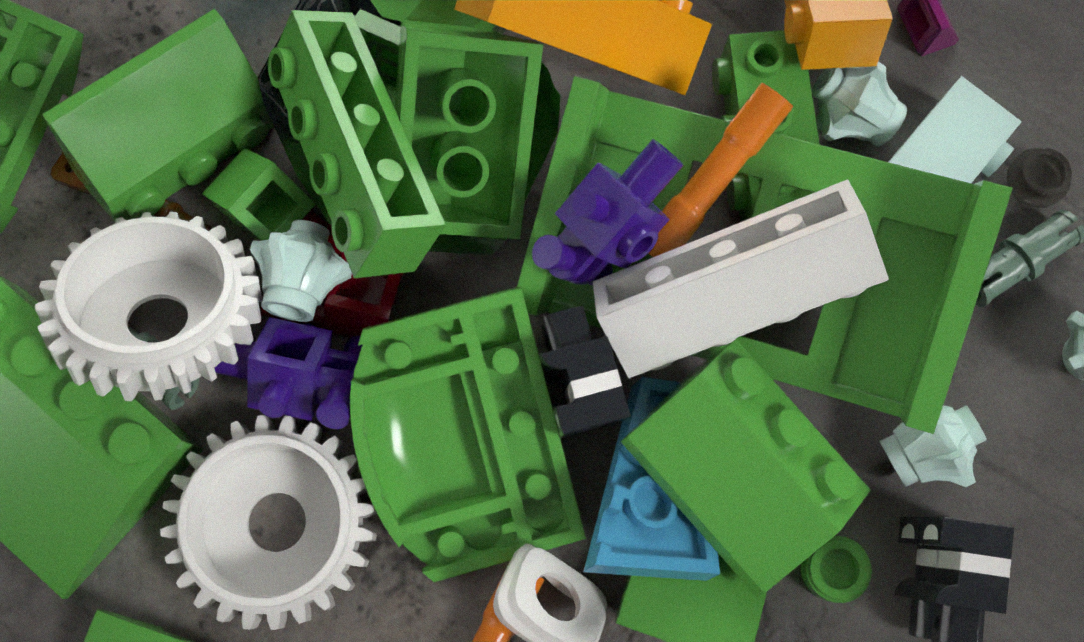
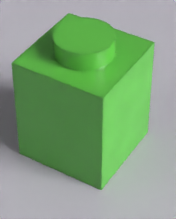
[202,148,315,241]

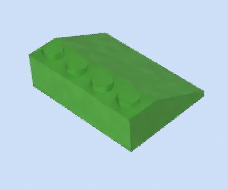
[0,276,204,599]

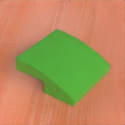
[614,554,767,642]

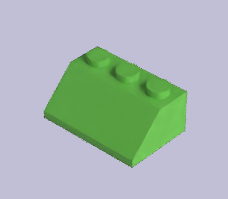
[42,9,274,222]
[394,20,544,239]
[620,339,870,597]

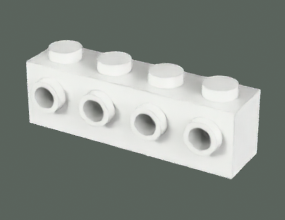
[593,179,889,378]

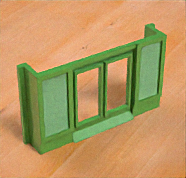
[517,76,1013,434]

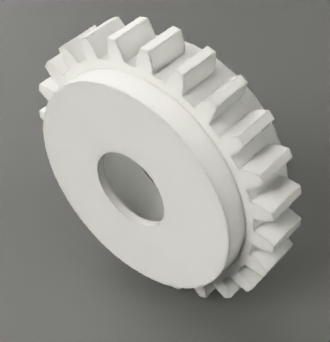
[35,212,262,401]
[160,415,377,630]

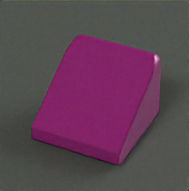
[897,0,959,57]

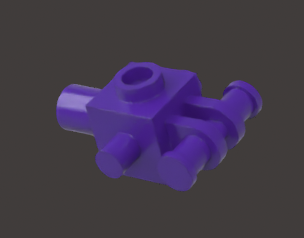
[532,139,684,286]
[214,317,363,429]

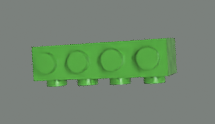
[268,10,446,278]
[712,30,820,222]

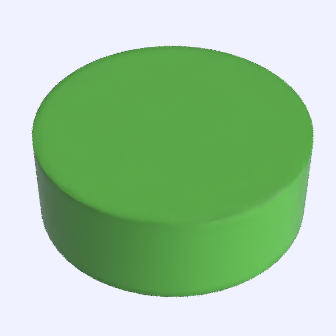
[801,536,872,603]

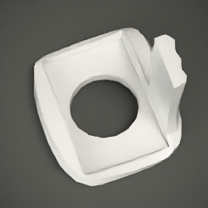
[493,543,607,642]

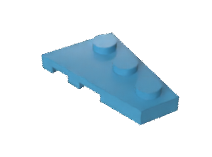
[583,377,720,581]

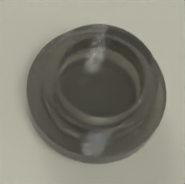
[1007,148,1072,208]

